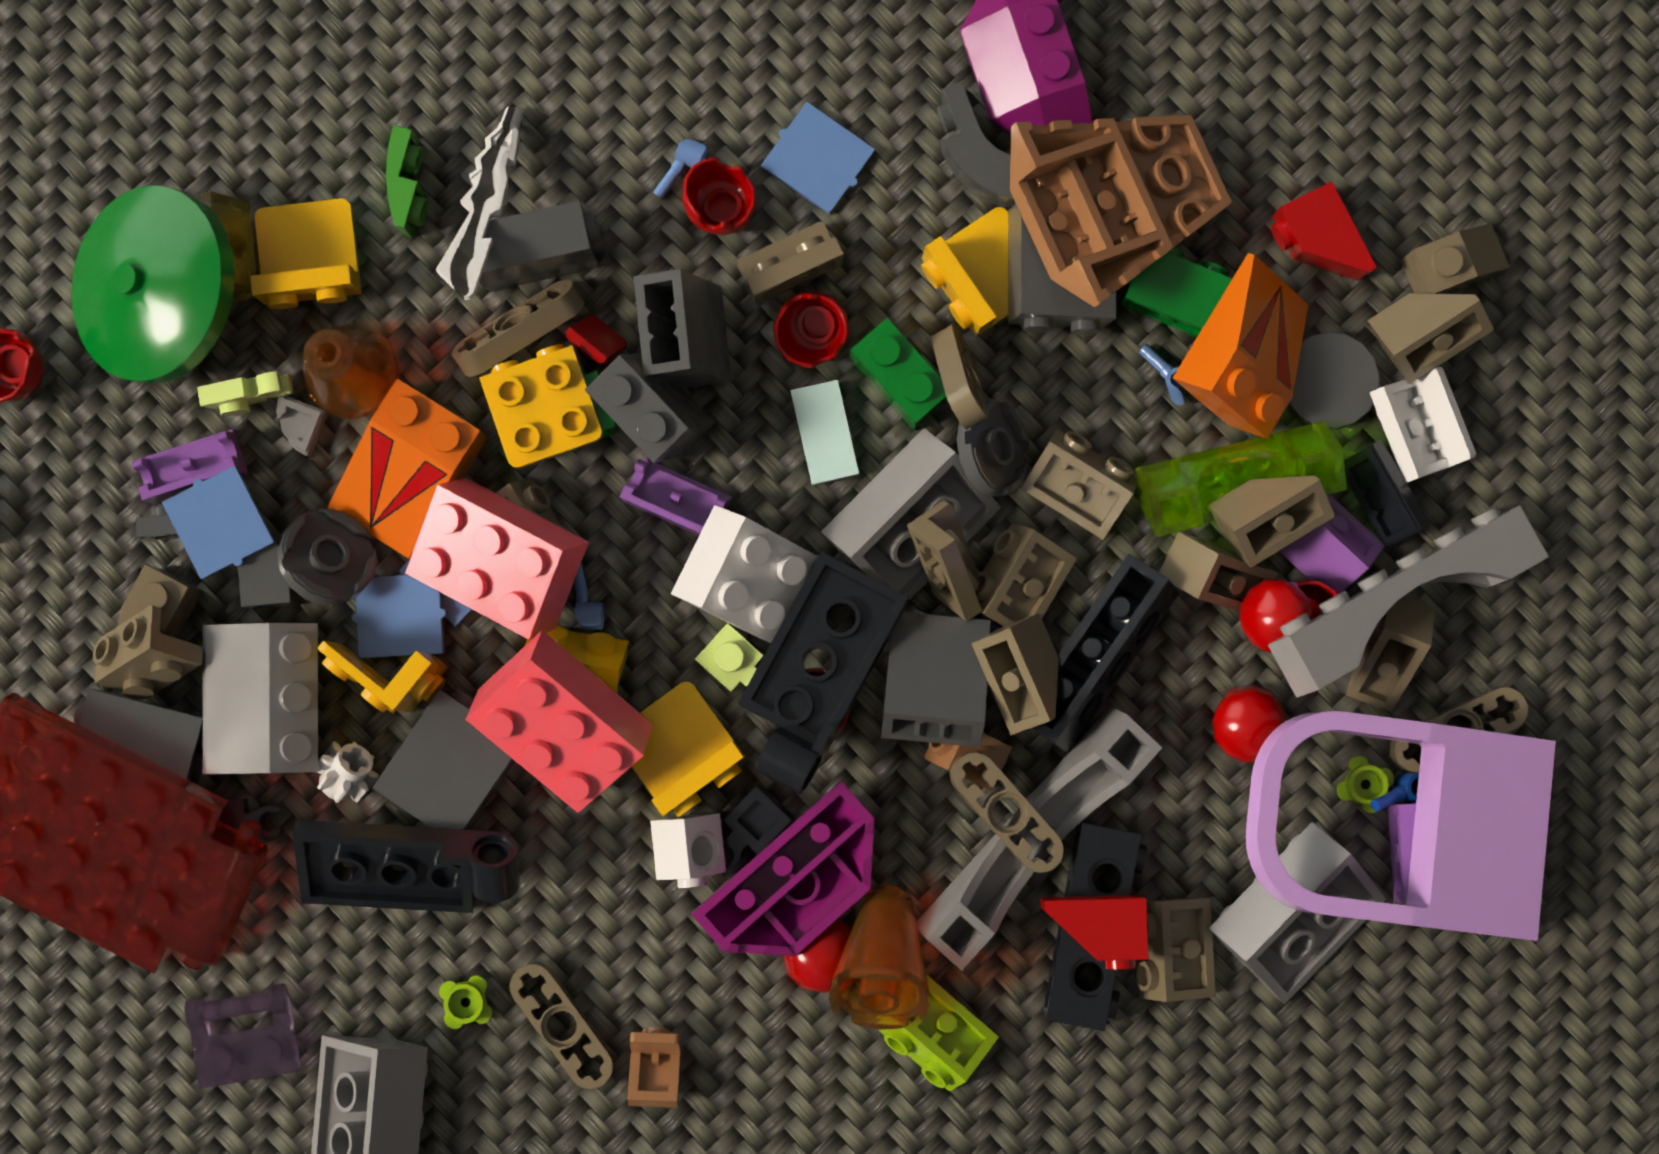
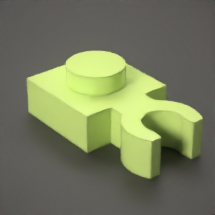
[197,371,294,416]
[695,623,764,692]

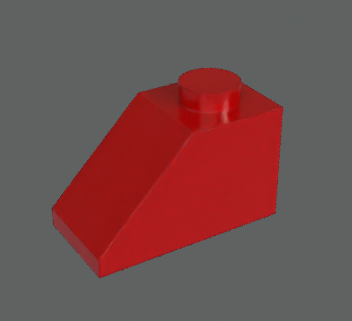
[1271,181,1377,281]
[1040,895,1148,970]

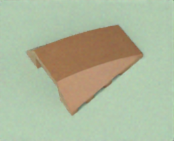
[1010,115,1232,308]

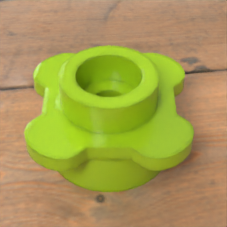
[1336,756,1394,813]
[439,975,493,1029]

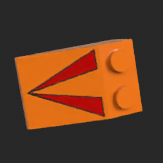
[1173,253,1309,439]
[327,378,488,559]

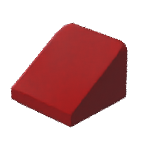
[565,315,628,370]

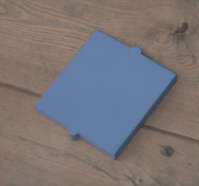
[761,102,875,215]
[161,465,276,580]
[352,575,448,658]

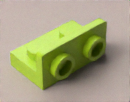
[876,972,999,1091]

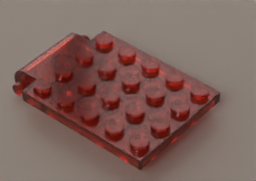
[0,693,268,973]

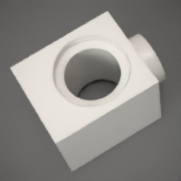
[650,813,726,888]

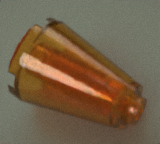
[302,323,400,420]
[828,885,930,1030]

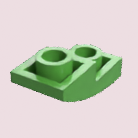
[386,125,429,238]

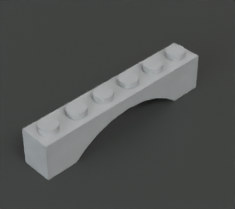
[1267,505,1549,698]
[914,706,1162,971]

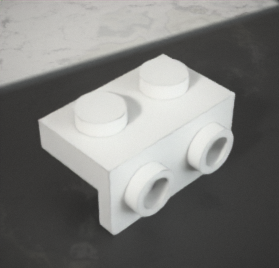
[1369,366,1476,483]

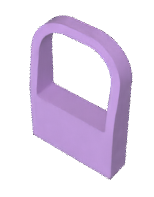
[1246,711,1556,941]

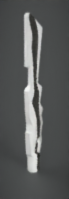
[436,106,523,300]

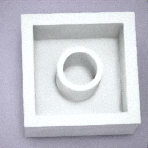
[671,505,817,643]

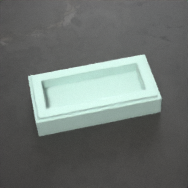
[790,380,859,486]

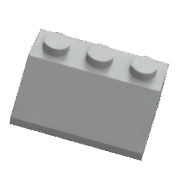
[821,428,1001,600]
[203,623,318,774]
[1209,822,1386,1004]
[311,1035,428,1154]

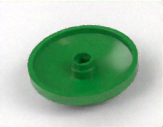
[71,185,235,384]

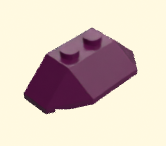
[960,0,1093,134]
[691,781,875,956]

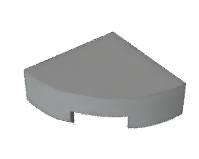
[276,396,328,458]

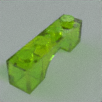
[1135,421,1347,537]

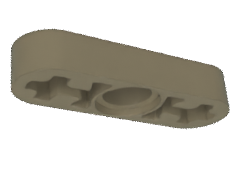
[451,279,585,377]
[931,324,989,429]
[1390,687,1528,772]
[950,752,1063,873]
[510,962,615,1089]

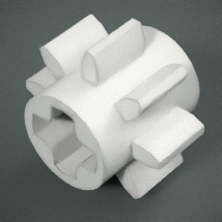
[317,741,379,803]

